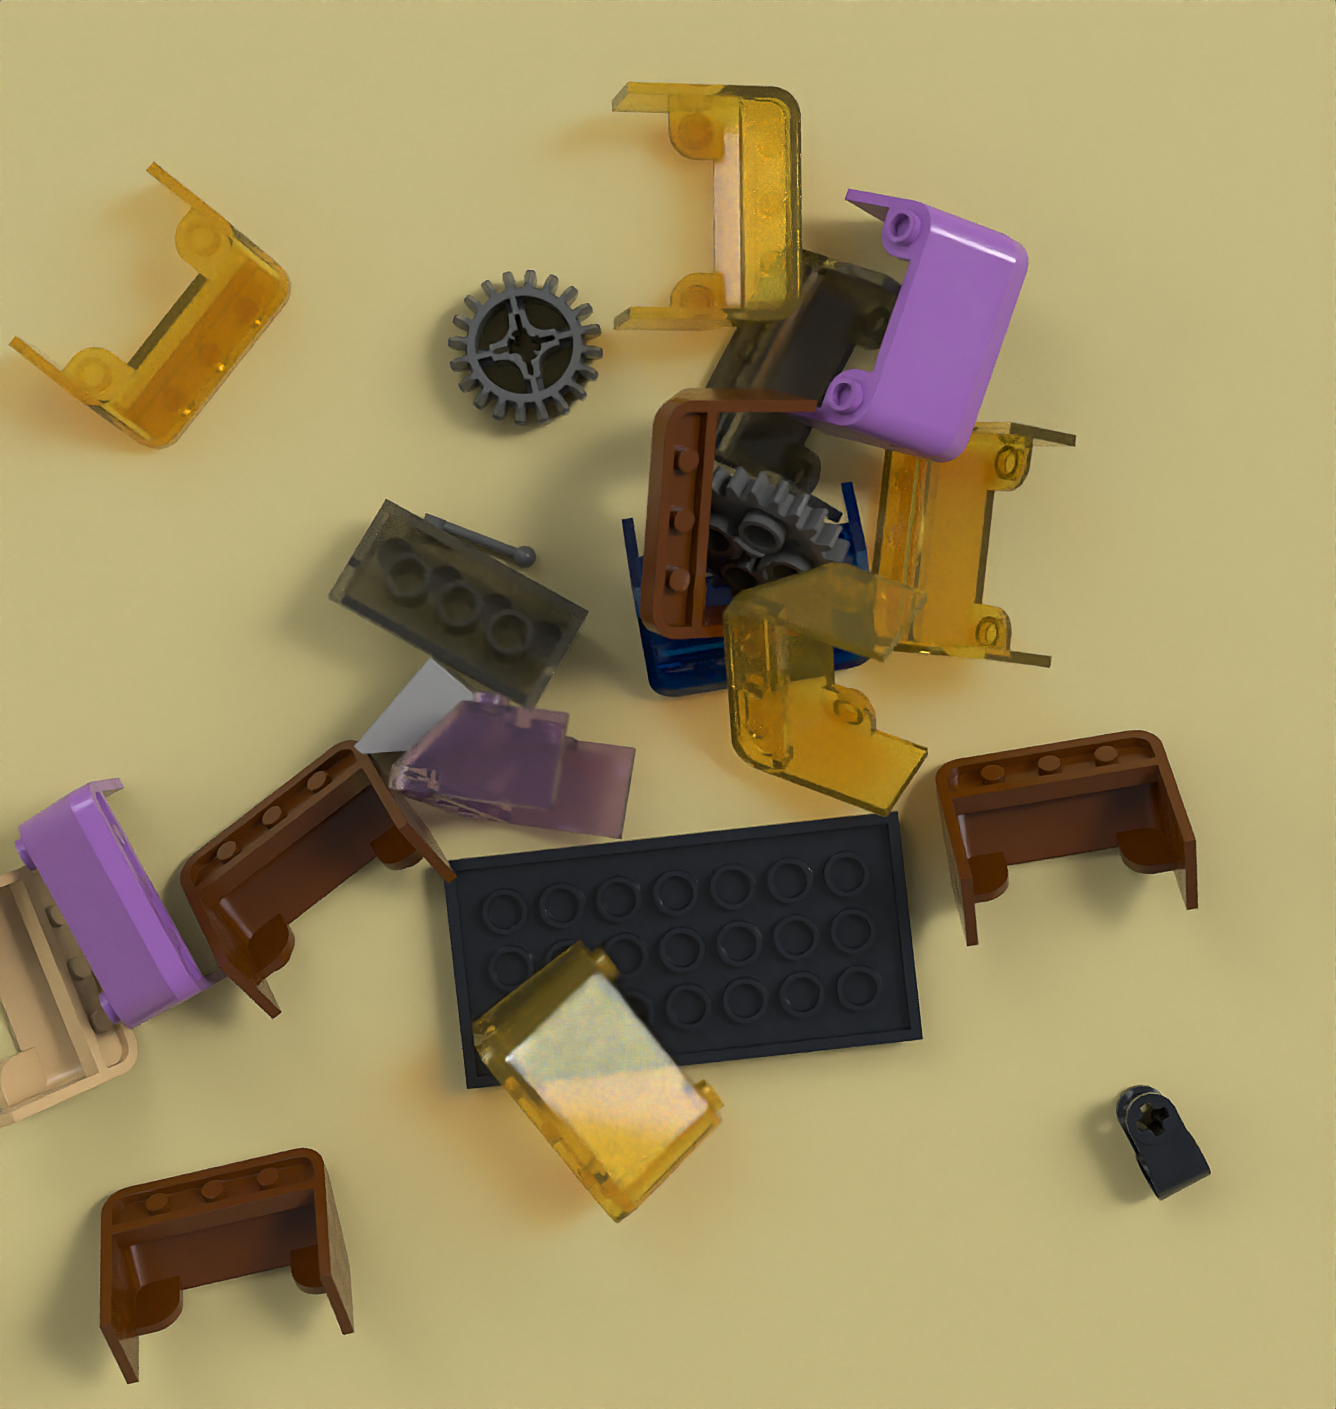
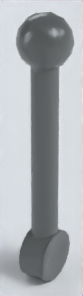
[422,513,536,568]

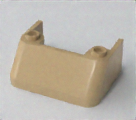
[0,866,138,1128]

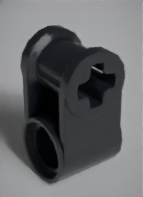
[1116,1084,1211,1201]

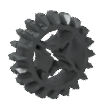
[448,270,603,426]

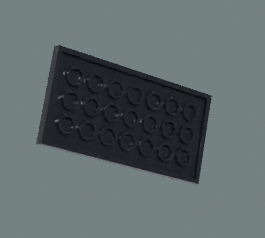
[444,810,923,1089]

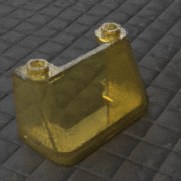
[472,939,725,1224]

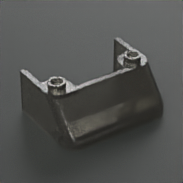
[705,247,902,524]

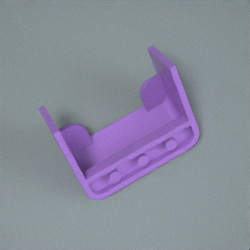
[781,188,1029,463]
[15,778,227,1029]

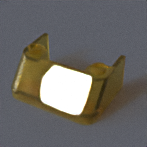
[612,82,803,331]
[8,161,291,449]
[866,422,1076,668]
[722,562,928,818]

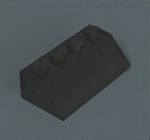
[328,499,589,712]

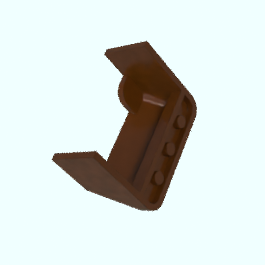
[640,388,817,639]
[935,730,1198,947]
[180,740,457,1019]
[100,1148,354,1384]

